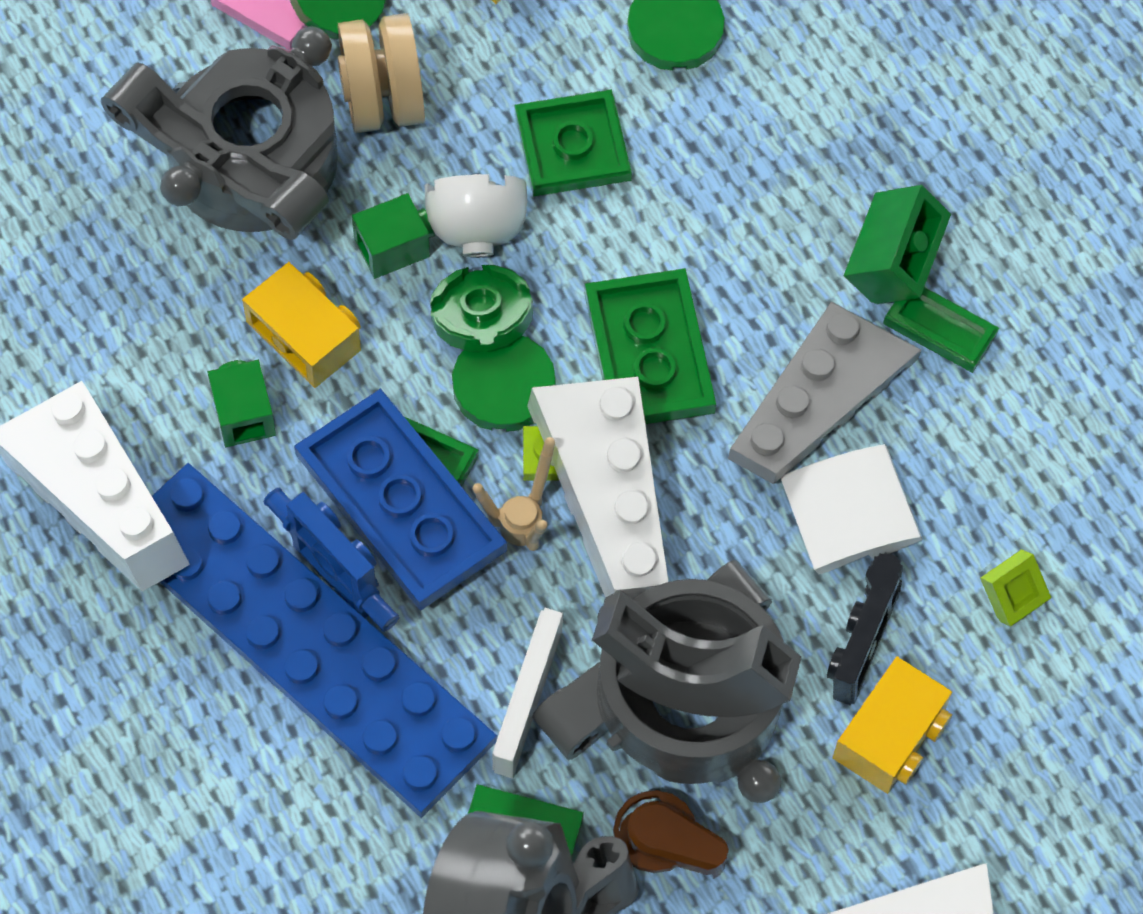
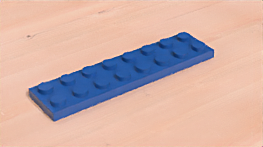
[152,463,497,818]

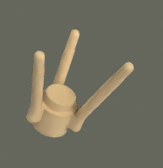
[472,437,555,551]

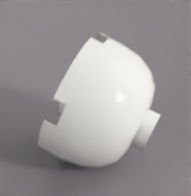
[425,174,527,257]

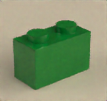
[843,184,951,304]

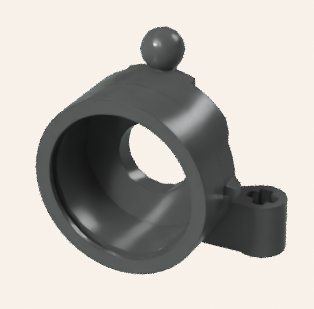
[101,26,338,240]
[532,560,784,803]
[423,811,639,914]

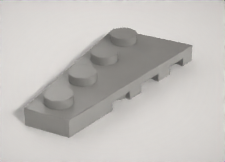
[728,302,921,484]

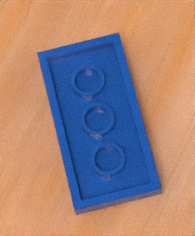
[294,388,507,611]

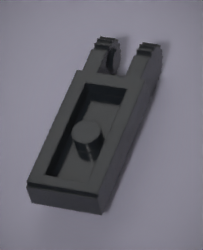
[827,552,903,706]

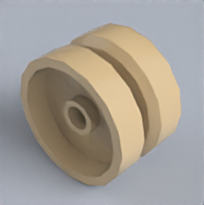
[338,13,425,133]

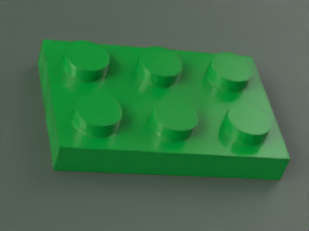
[584,268,716,425]

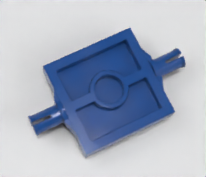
[263,487,400,632]

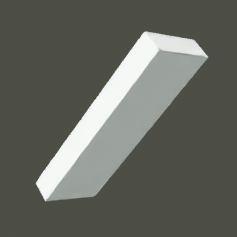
[492,608,563,778]

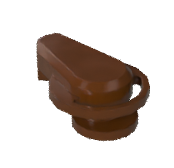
[613,790,729,879]

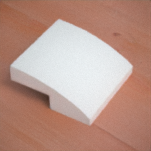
[781,444,923,574]

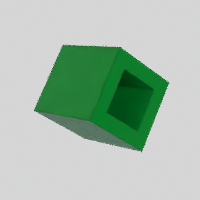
[352,193,435,279]
[207,359,276,448]

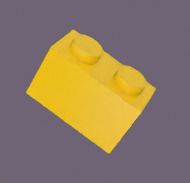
[242,262,361,388]
[832,656,953,794]

